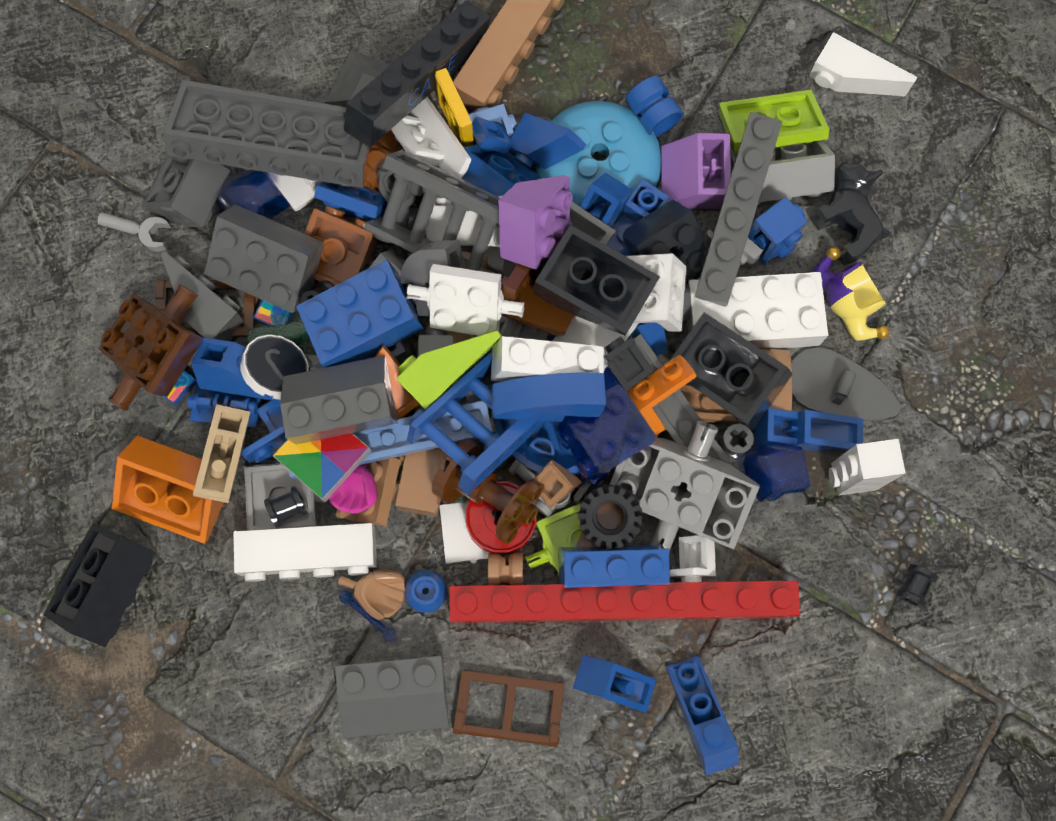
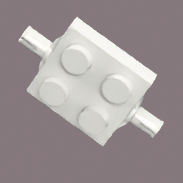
[407,264,525,336]

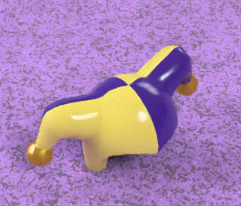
[811,246,889,341]

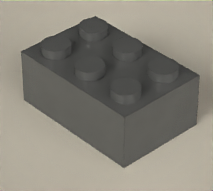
[204,204,324,313]

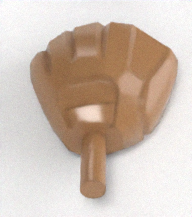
[338,570,405,620]

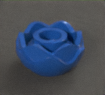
[405,570,448,613]

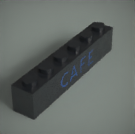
[344,1,491,148]

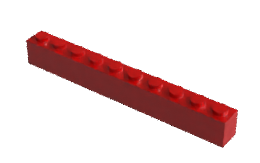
[449,581,800,624]

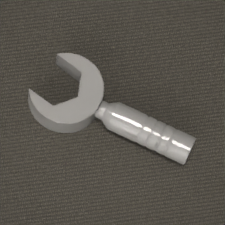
[98,212,171,252]

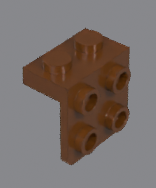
[501,262,576,336]

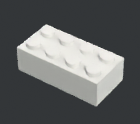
[685,272,828,349]

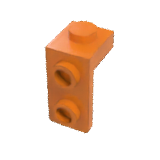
[624,355,697,437]

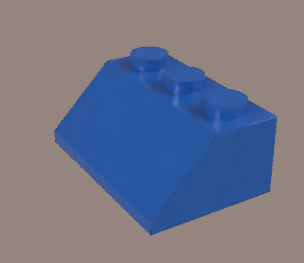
[462,144,543,196]

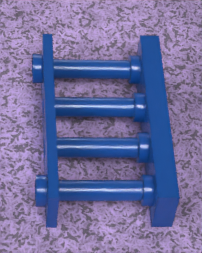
[407,348,546,495]

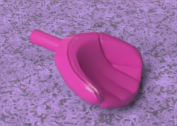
[328,463,377,513]

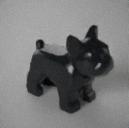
[810,162,890,266]

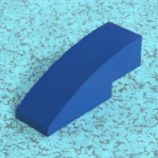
[492,372,606,422]
[754,408,863,452]

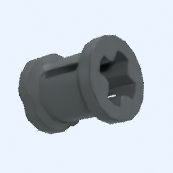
[719,424,754,459]

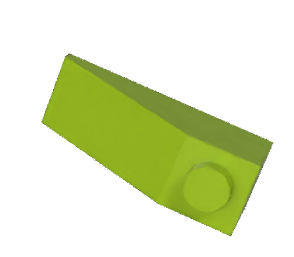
[396,331,502,410]

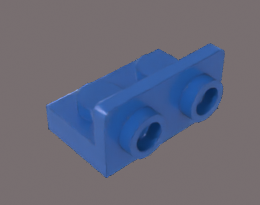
[314,182,388,221]

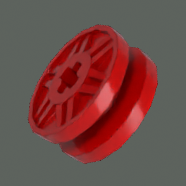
[466,481,537,554]

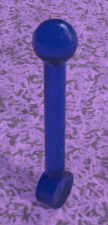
[339,590,397,642]

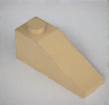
[193,404,250,503]

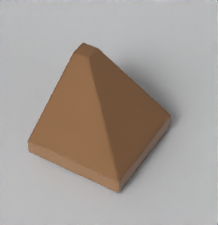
[533,460,582,508]

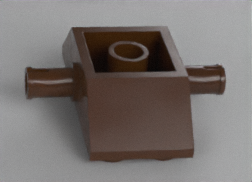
[98,284,203,411]

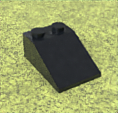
[533,225,660,336]
[670,312,793,430]

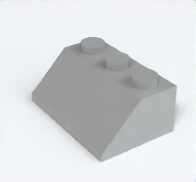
[730,140,835,205]

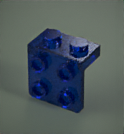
[556,385,656,485]

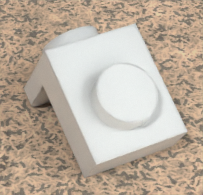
[669,535,716,582]

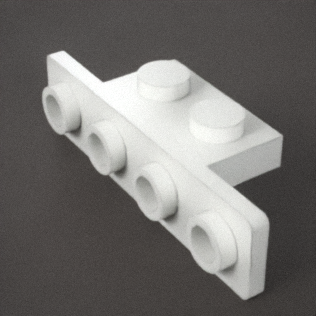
[391,97,471,179]

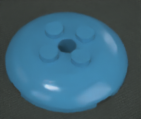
[535,101,661,220]

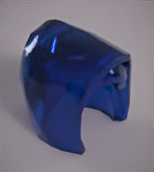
[218,170,290,219]
[742,443,810,503]

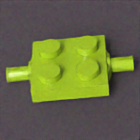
[525,503,582,576]

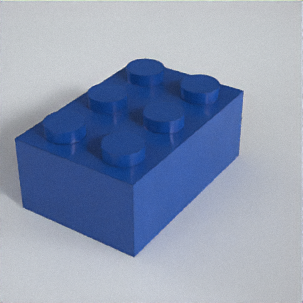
[296,259,424,368]

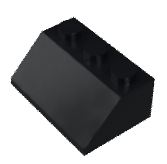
[44,522,156,647]

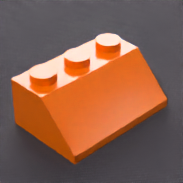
[112,435,224,544]

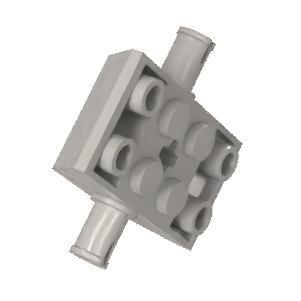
[610,421,760,553]

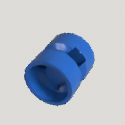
[625,76,684,137]

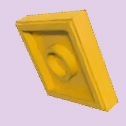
[435,68,474,148]

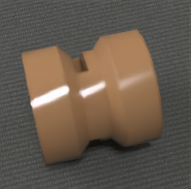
[488,553,523,585]

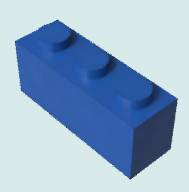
[559,544,670,588]

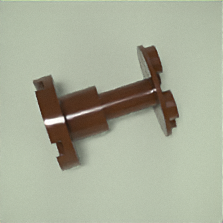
[432,438,545,544]

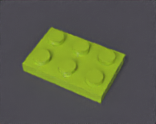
[718,90,830,153]

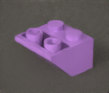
[661,133,731,209]
[498,175,573,269]

